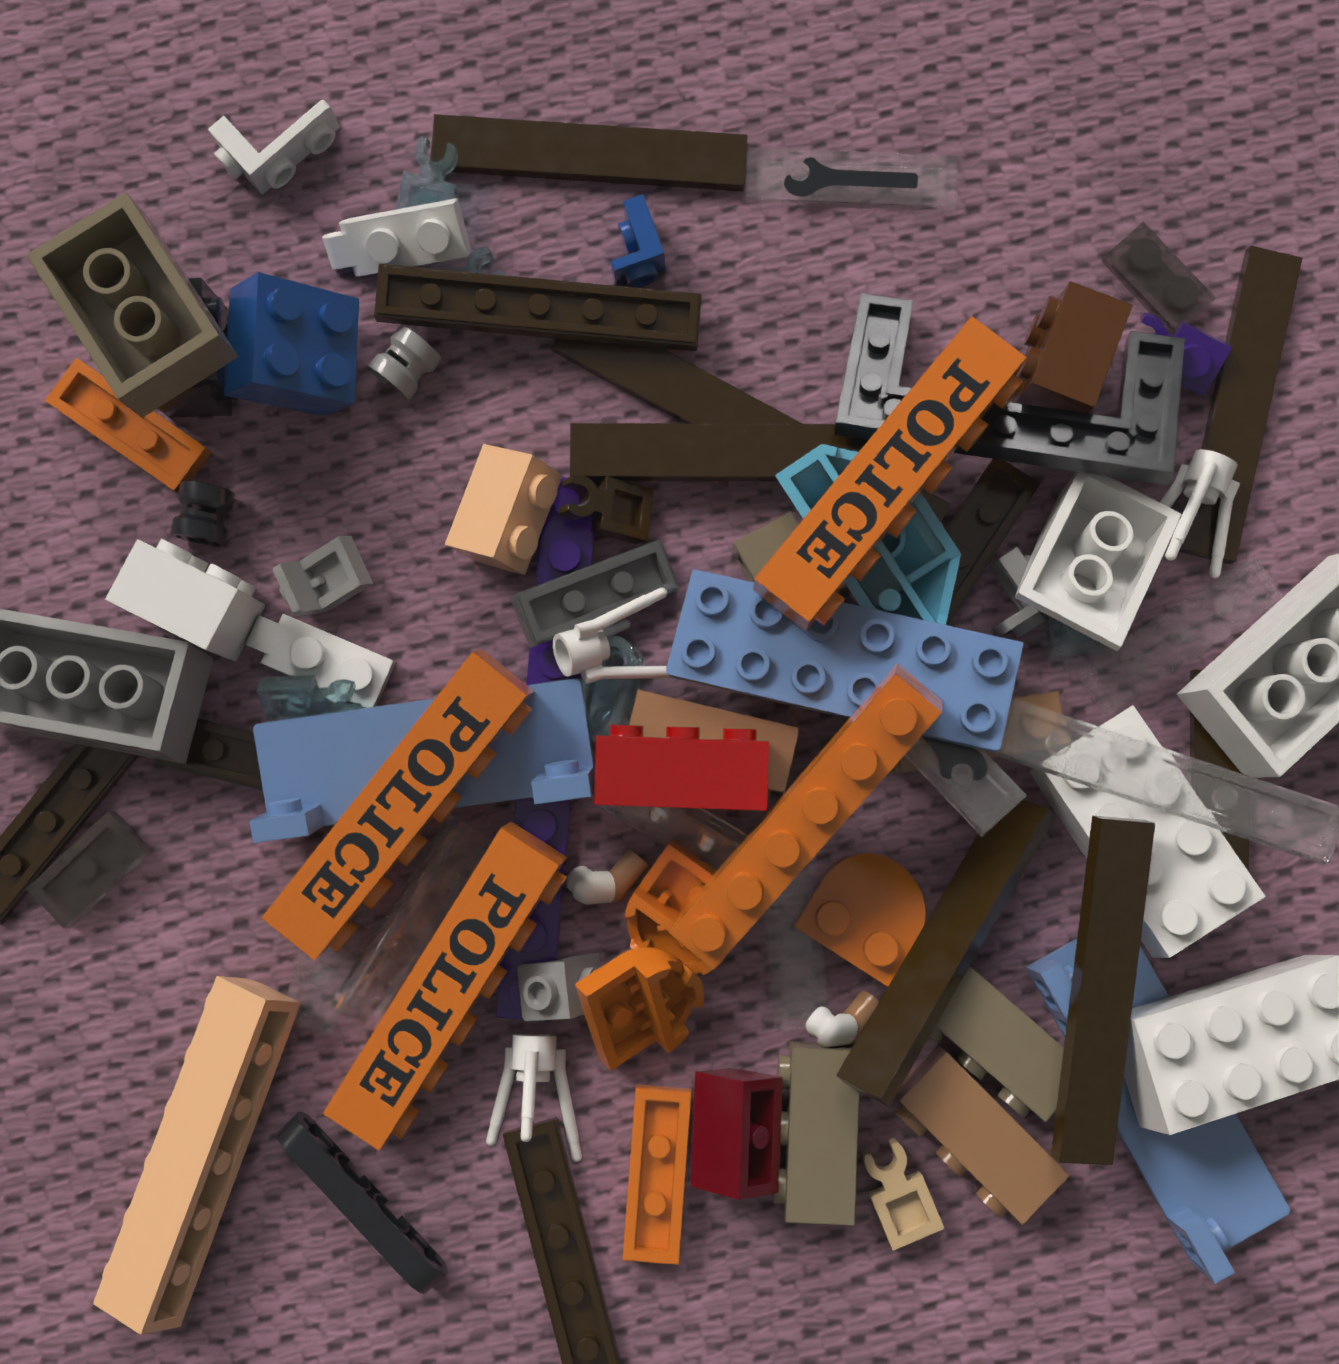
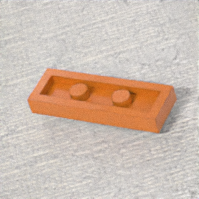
[44,358,212,493]
[622,1084,691,1265]

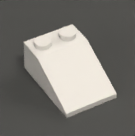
[1014,472,1182,651]

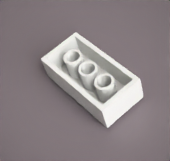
[1177,554,1339,778]
[1029,705,1266,958]
[1124,955,1339,1135]

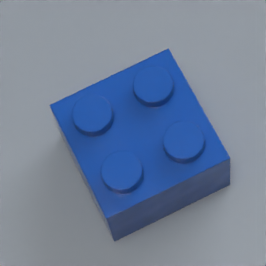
[224,272,359,415]

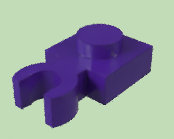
[1140,313,1232,396]

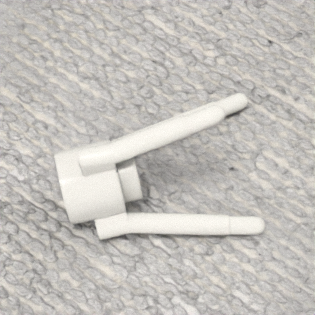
[1160,449,1240,578]
[553,588,671,684]
[486,1034,582,1162]

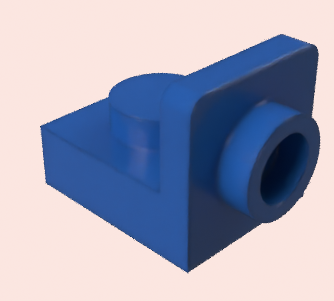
[610,194,666,288]

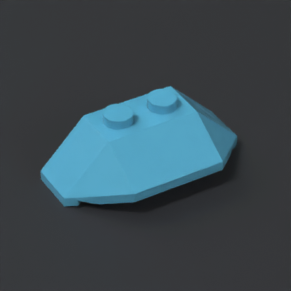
[775,444,961,625]

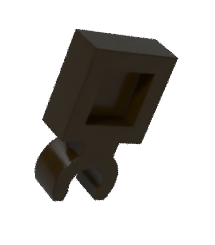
[558,475,654,544]

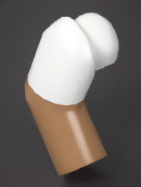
[566,848,649,905]
[805,990,879,1048]

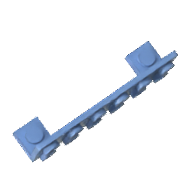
[666,569,1024,753]
[249,678,595,843]
[1025,938,1290,1284]

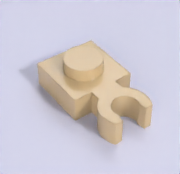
[862,1138,945,1251]

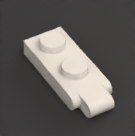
[322,198,472,276]
[245,614,396,708]

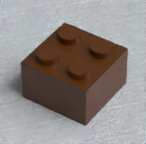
[1012,281,1133,413]

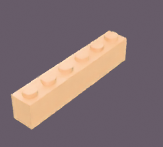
[93,976,301,1335]

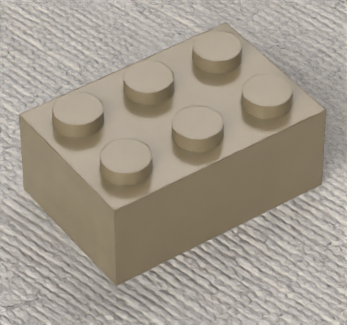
[26,192,239,418]

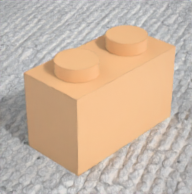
[445,444,563,575]

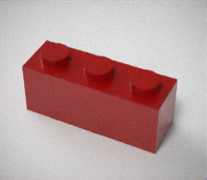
[594,725,769,811]

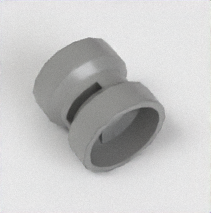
[367,325,442,401]

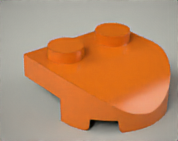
[625,838,725,975]
[793,853,926,987]
[575,947,704,1071]

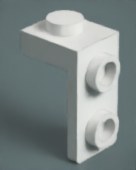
[208,100,340,194]

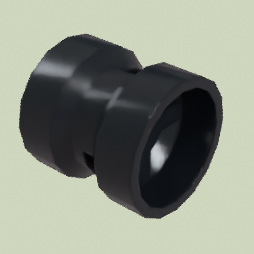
[170,481,235,547]

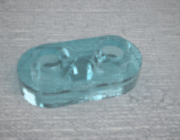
[581,636,644,745]

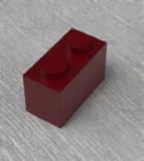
[690,1068,783,1200]

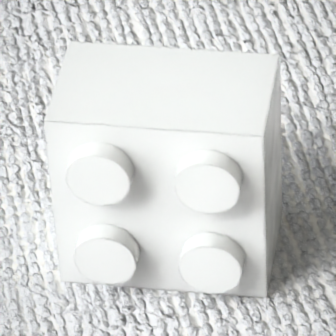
[105,539,266,662]

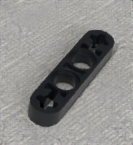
[277,1112,448,1294]

